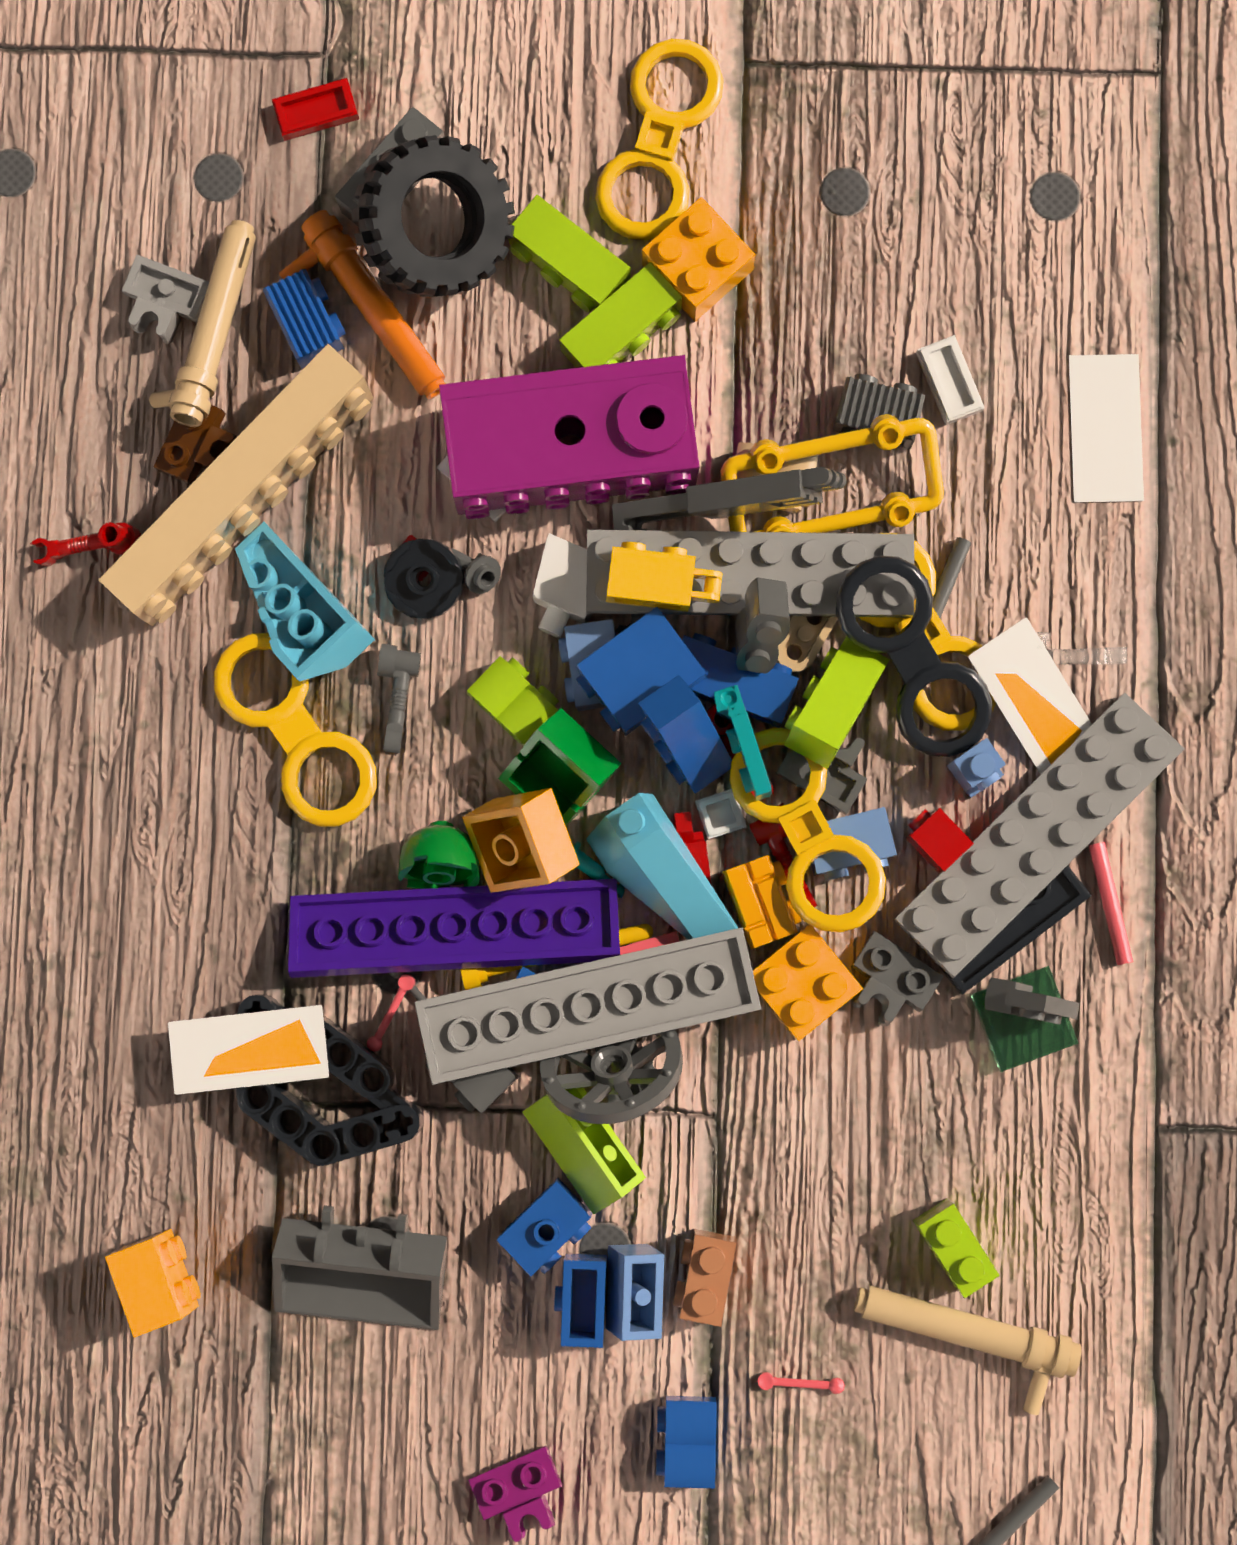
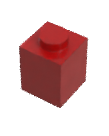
[906,808,974,873]

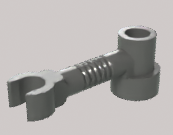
[377,644,421,753]

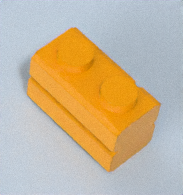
[722,855,802,949]

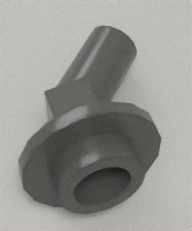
[451,548,501,594]

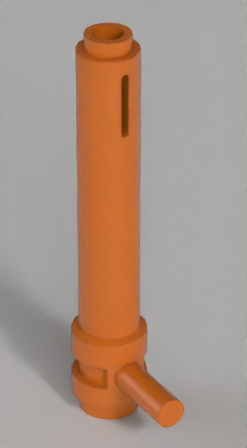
[279,210,446,400]

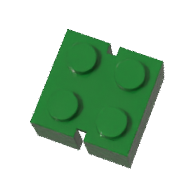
[498,708,622,826]

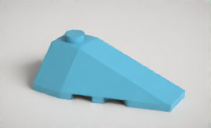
[235,521,375,681]
[586,793,738,940]

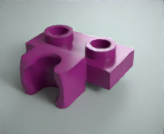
[469,1446,563,1543]

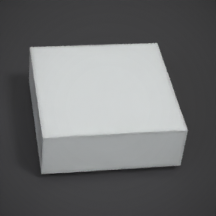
[695,789,747,840]

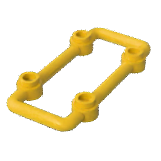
[721,414,944,533]

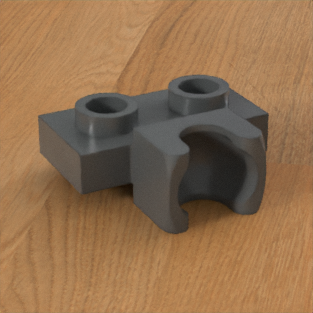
[776,738,867,815]
[851,931,944,1026]
[985,977,1080,1025]

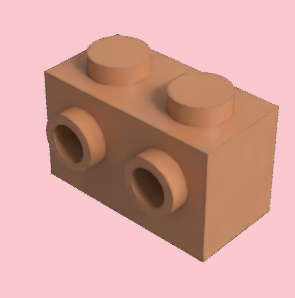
[673,1229,737,1327]

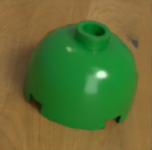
[398,821,481,889]

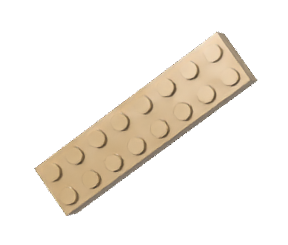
[99,344,374,627]

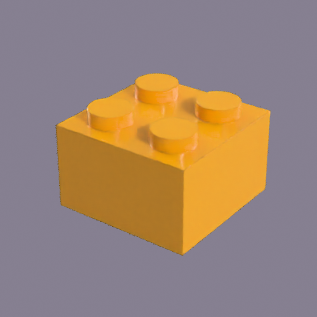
[642,197,756,322]
[462,788,580,893]
[752,924,863,1041]
[105,1228,201,1338]

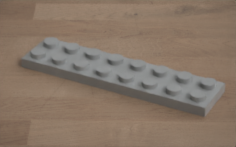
[586,530,914,618]
[894,693,1185,978]
[414,927,762,1085]

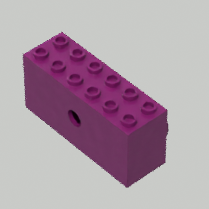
[439,355,700,519]

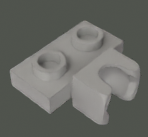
[122,255,209,344]

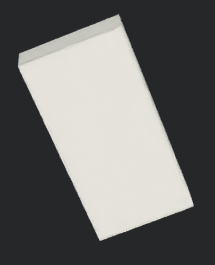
[916,335,985,426]

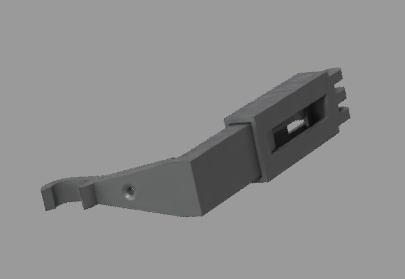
[612,467,847,633]

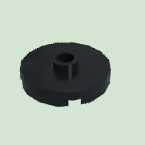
[383,539,464,619]

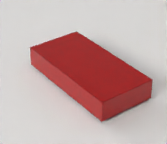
[272,78,359,141]

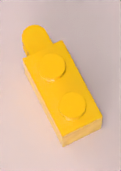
[606,542,723,612]

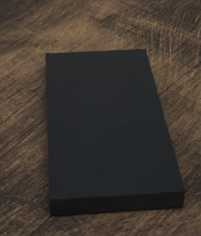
[936,865,1092,995]

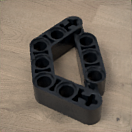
[236,994,424,1166]

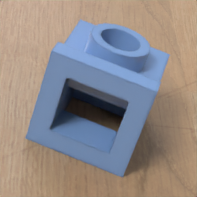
[947,738,1006,798]

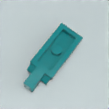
[714,685,772,801]

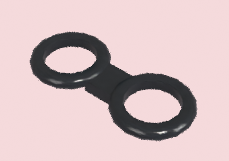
[835,556,992,757]

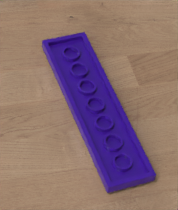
[288,879,620,978]

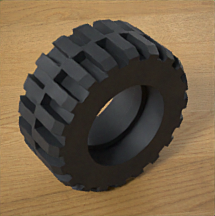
[352,135,515,297]

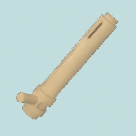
[149,220,256,427]
[854,1285,1082,1415]

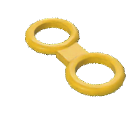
[595,38,723,240]
[859,533,996,731]
[214,633,377,827]
[729,728,886,933]

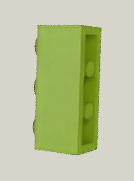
[508,195,631,312]
[559,262,682,368]
[784,636,890,769]
[522,1087,646,1215]

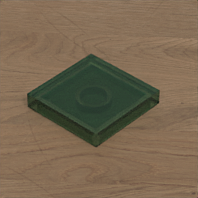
[970,966,1079,1072]

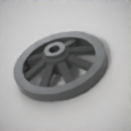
[540,1029,683,1124]

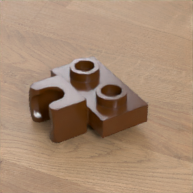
[153,405,237,484]

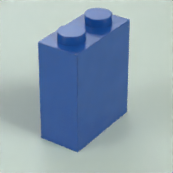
[575,607,706,736]

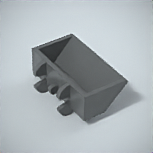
[272,1205,447,1330]

